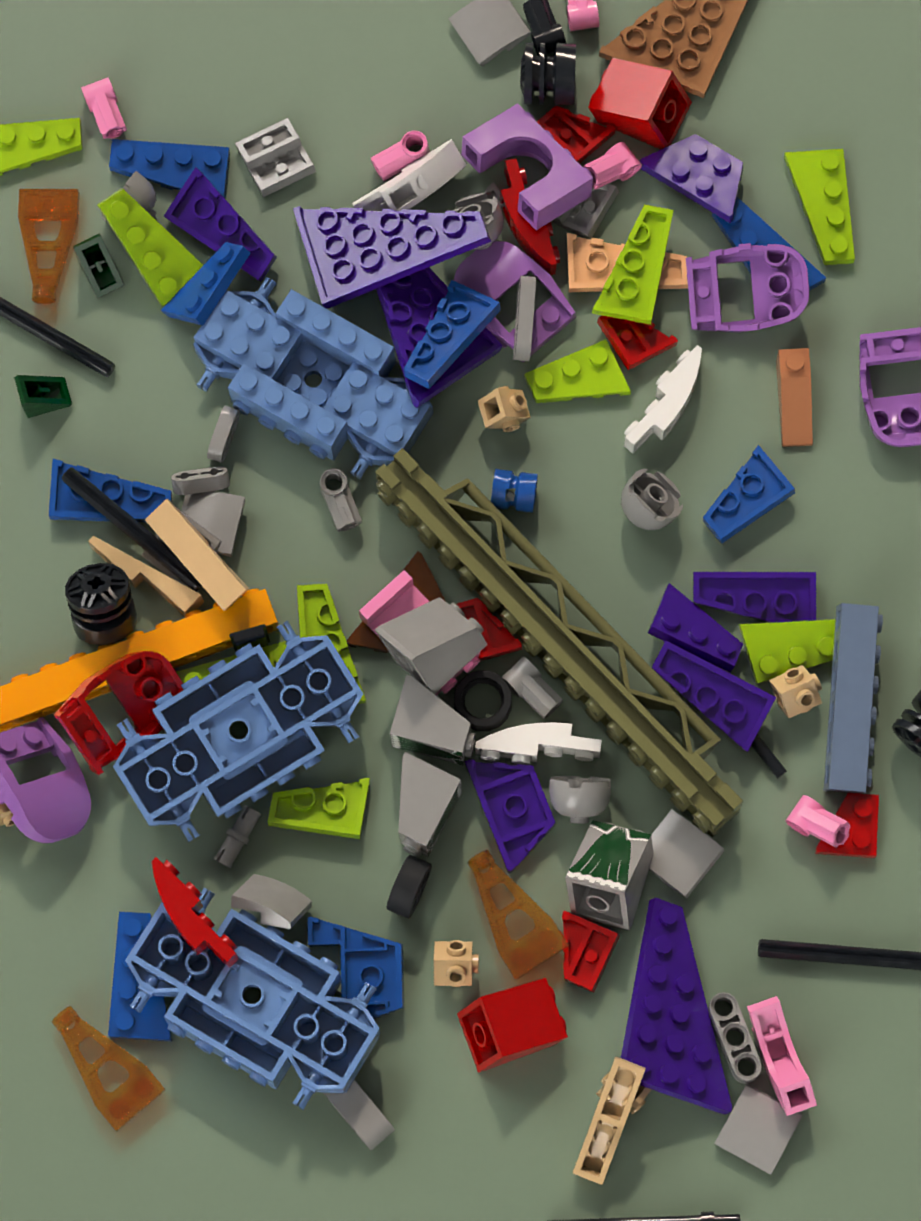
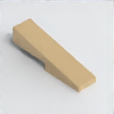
[145,499,249,611]
[88,536,204,616]
[572,1057,646,1185]

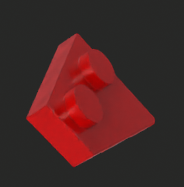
[536,106,616,164]
[597,315,678,370]
[456,597,522,662]
[815,793,879,858]
[562,910,620,993]

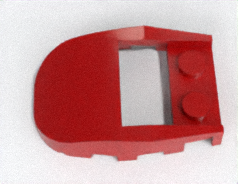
[54,651,184,775]

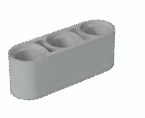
[708,992,762,1084]
[323,1080,395,1151]

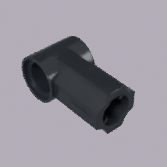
[523,0,566,56]

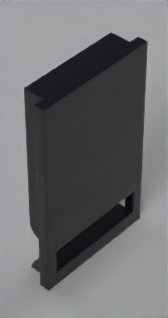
[229,624,270,652]

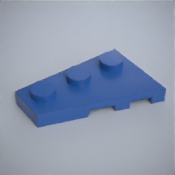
[161,242,250,326]
[703,445,795,544]

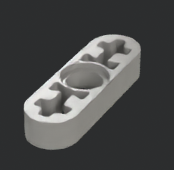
[513,275,536,361]

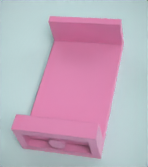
[359,570,480,696]

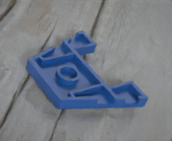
[308,917,404,1019]

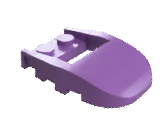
[453,241,576,363]
[686,243,809,333]
[859,327,921,447]
[0,717,91,843]

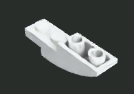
[352,139,467,211]
[624,345,702,454]
[475,722,602,765]

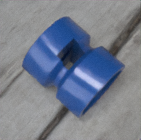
[491,469,538,513]

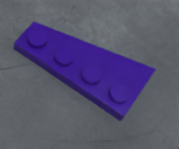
[163,167,277,282]
[693,572,816,622]
[652,641,776,753]

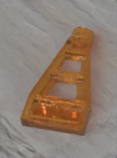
[18,189,80,304]
[467,850,570,979]
[52,1006,166,1131]

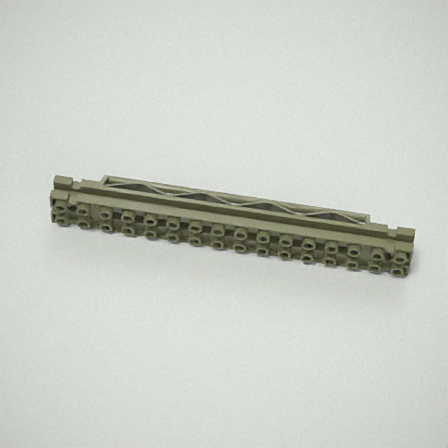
[375,448,743,838]

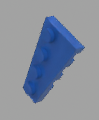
[109,139,230,198]
[404,280,501,389]

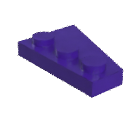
[648,583,743,673]

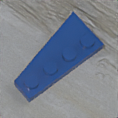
[712,197,826,291]
[49,458,173,522]
[108,911,172,1042]

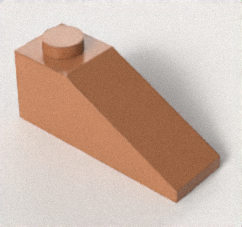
[776,348,813,447]

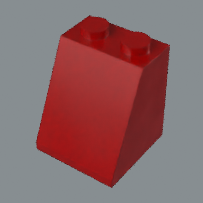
[588,58,692,150]
[457,978,568,1073]

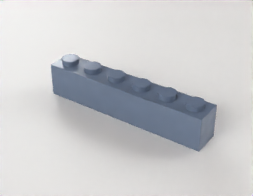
[823,603,883,793]

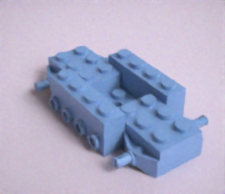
[193,277,433,479]
[113,620,363,842]
[125,888,380,1110]

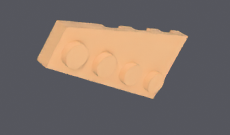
[567,233,688,293]

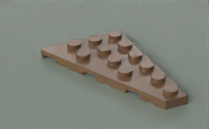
[599,0,749,98]

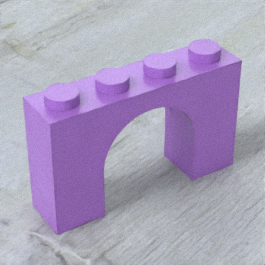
[461,103,593,230]

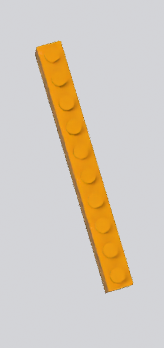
[0,588,279,732]

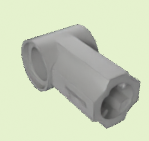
[320,468,362,532]
[502,657,563,719]

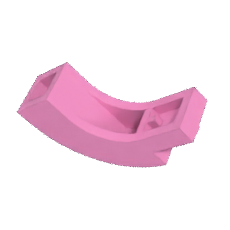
[747,996,817,1116]

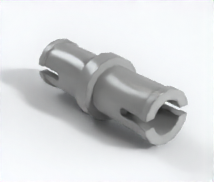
[213,805,262,869]

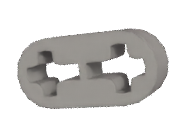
[207,405,240,463]
[171,467,230,495]

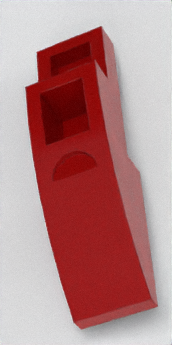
[500,158,560,275]
[151,857,239,968]

